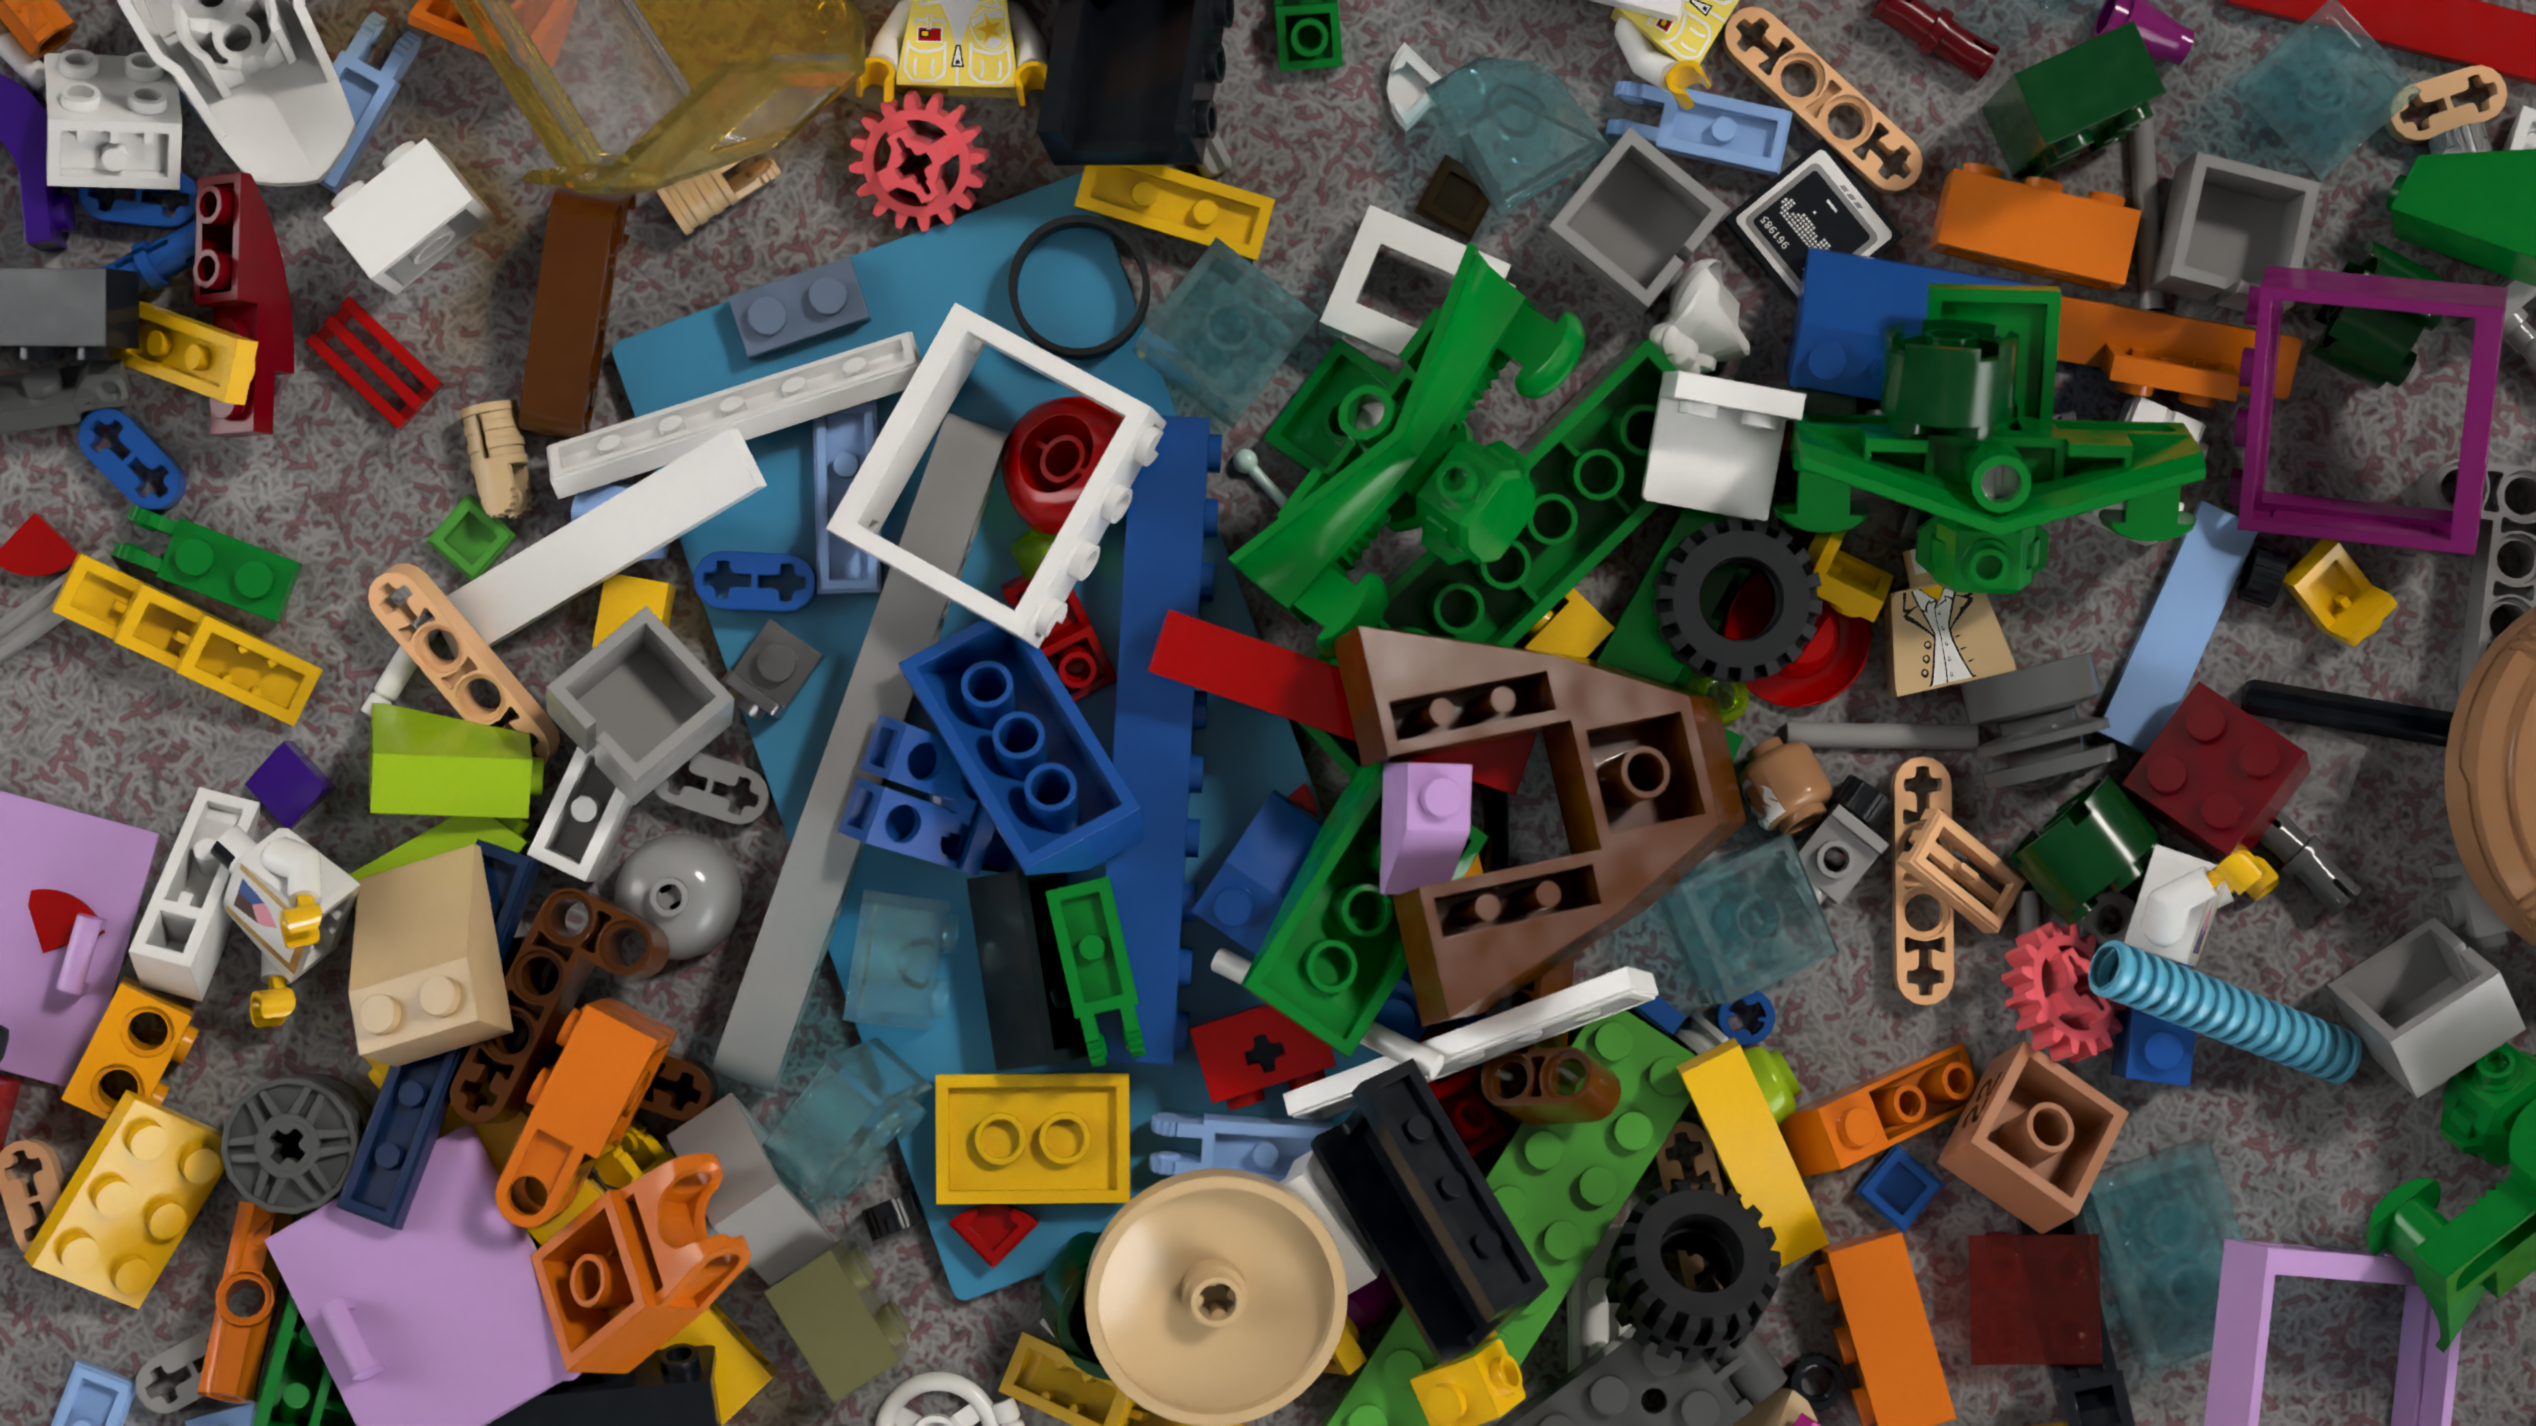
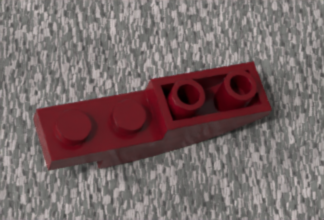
[193,172,294,438]

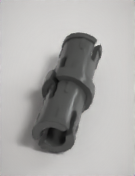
[2258,811,2362,917]

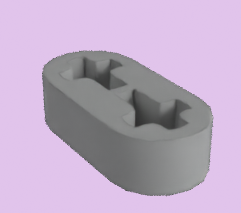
[654,752,771,825]
[135,1326,212,1414]

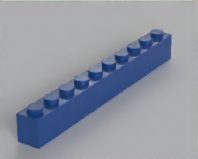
[1097,415,1222,1065]

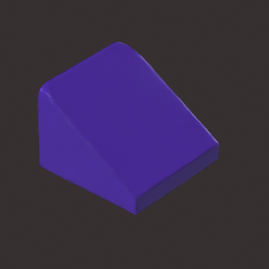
[245,741,337,830]

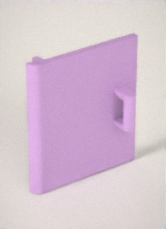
[0,790,160,1087]
[264,1125,581,1426]

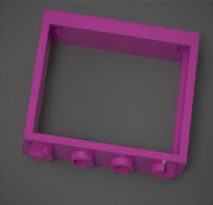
[2229,266,2509,555]

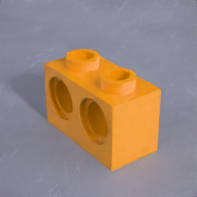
[61,976,199,1121]

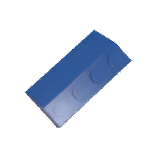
[1784,247,2061,401]
[899,604,1143,875]
[1191,789,1429,1042]

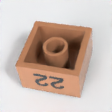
[1937,1040,2129,1235]

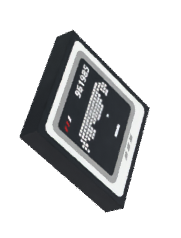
[1723,139,1903,310]

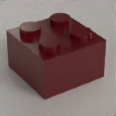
[2122,681,2311,863]

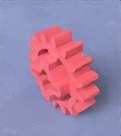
[849,89,990,232]
[2001,921,2126,1063]

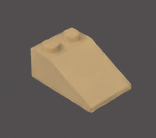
[348,844,514,1067]

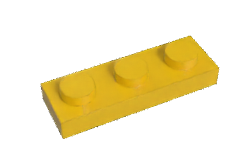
[1073,165,1275,261]
[114,301,259,405]

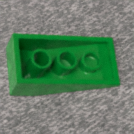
[1241,764,1489,1058]

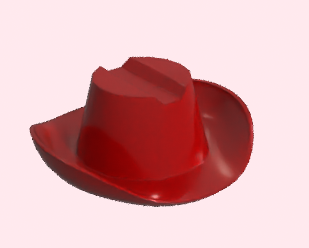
[1001,396,1124,535]
[1725,566,1871,707]

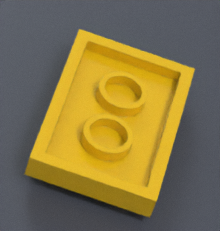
[935,1072,1131,1205]
[23,1089,225,1310]

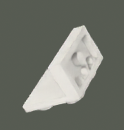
[44,49,182,190]
[1641,371,1806,521]

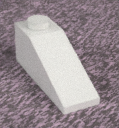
[128,787,262,1002]

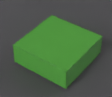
[426,494,519,581]

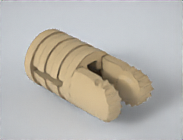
[654,127,781,236]
[459,400,534,519]

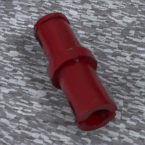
[1870,0,2000,82]

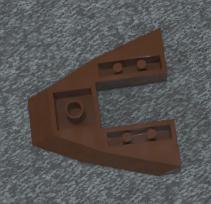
[1334,626,1746,1027]

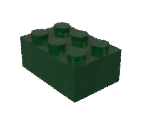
[1981,21,2167,177]

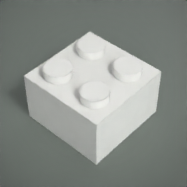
[323,138,495,295]

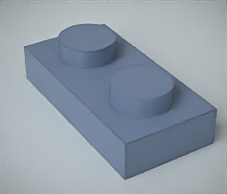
[728,257,871,360]

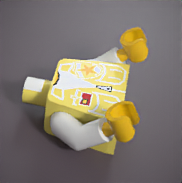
[856,0,1048,107]
[1611,0,1739,110]

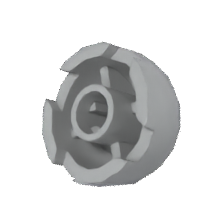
[614,833,742,960]

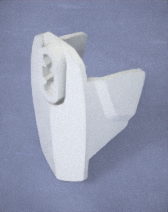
[117,0,357,187]

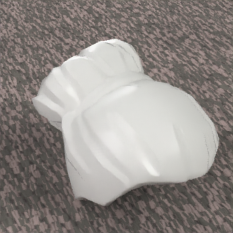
[1649,258,1750,375]

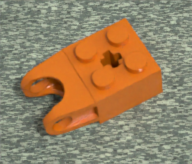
[495,996,678,1228]
[531,1153,751,1374]

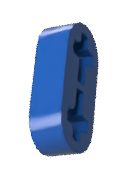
[78,172,197,231]
[78,408,187,512]
[693,551,817,613]

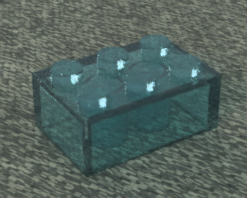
[2082,1139,2274,1371]

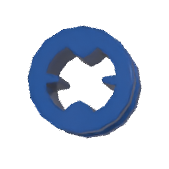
[1715,988,1775,1045]

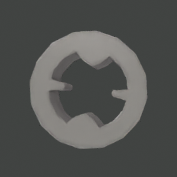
[1673,1010,1730,1056]

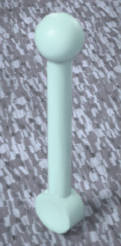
[1233,449,1288,509]

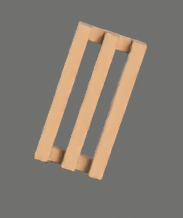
[1897,809,2026,934]

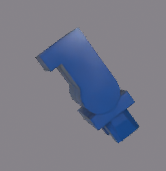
[838,714,1012,876]

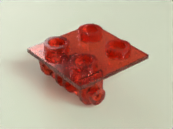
[1968,1231,2102,1365]

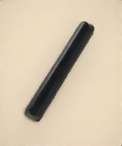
[2241,679,2454,747]

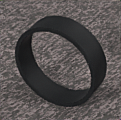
[1008,215,1150,360]

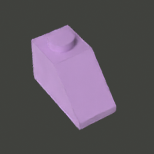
[1379,762,1472,894]

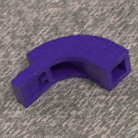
[0,73,75,252]

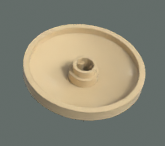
[1084,1168,1348,1426]

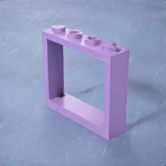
[2204,1238,2462,1426]

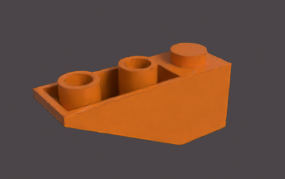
[1778,1042,1979,1177]

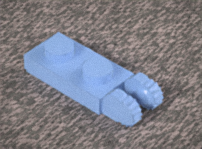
[318,11,422,195]
[1605,81,1793,177]
[1148,1112,1333,1182]

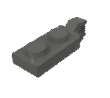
[0,359,132,434]

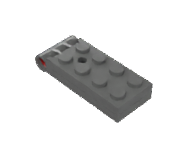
[1496,1272,1788,1426]

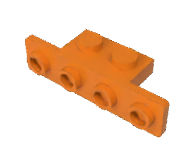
[2057,295,2302,408]

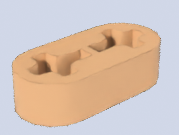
[2383,65,2507,145]
[0,1139,67,1253]

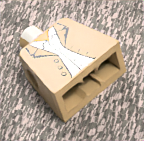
[1882,549,2016,699]

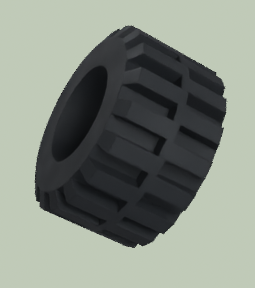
[1651,518,1823,683]
[1605,1180,1781,1362]

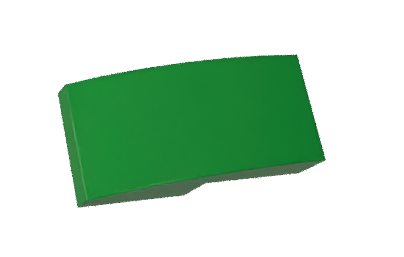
[1274,0,1343,71]

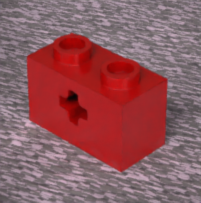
[1189,1003,1336,1111]

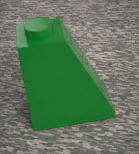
[2386,149,2536,287]

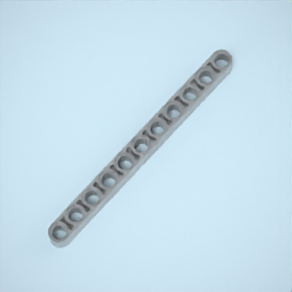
[712,412,1010,1093]

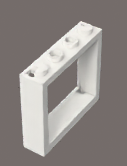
[826,303,1167,649]

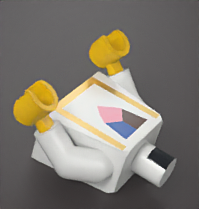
[211,826,360,1028]
[2124,844,2279,967]

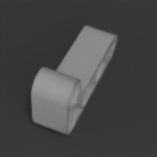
[2417,459,2536,697]

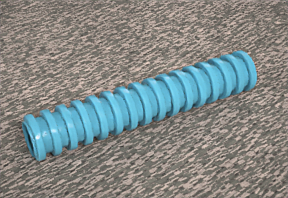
[2088,940,2362,1084]

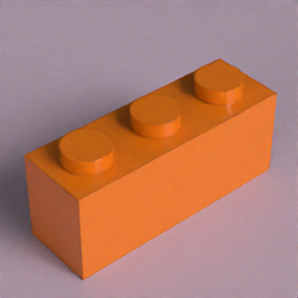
[1928,163,2142,293]
[1814,1227,1957,1426]

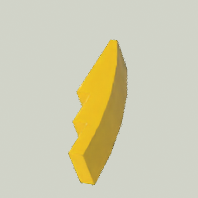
[50,551,323,727]
[1676,1037,1830,1269]
[998,1331,1252,1426]

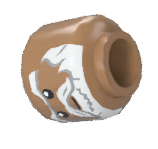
[1737,737,1833,836]

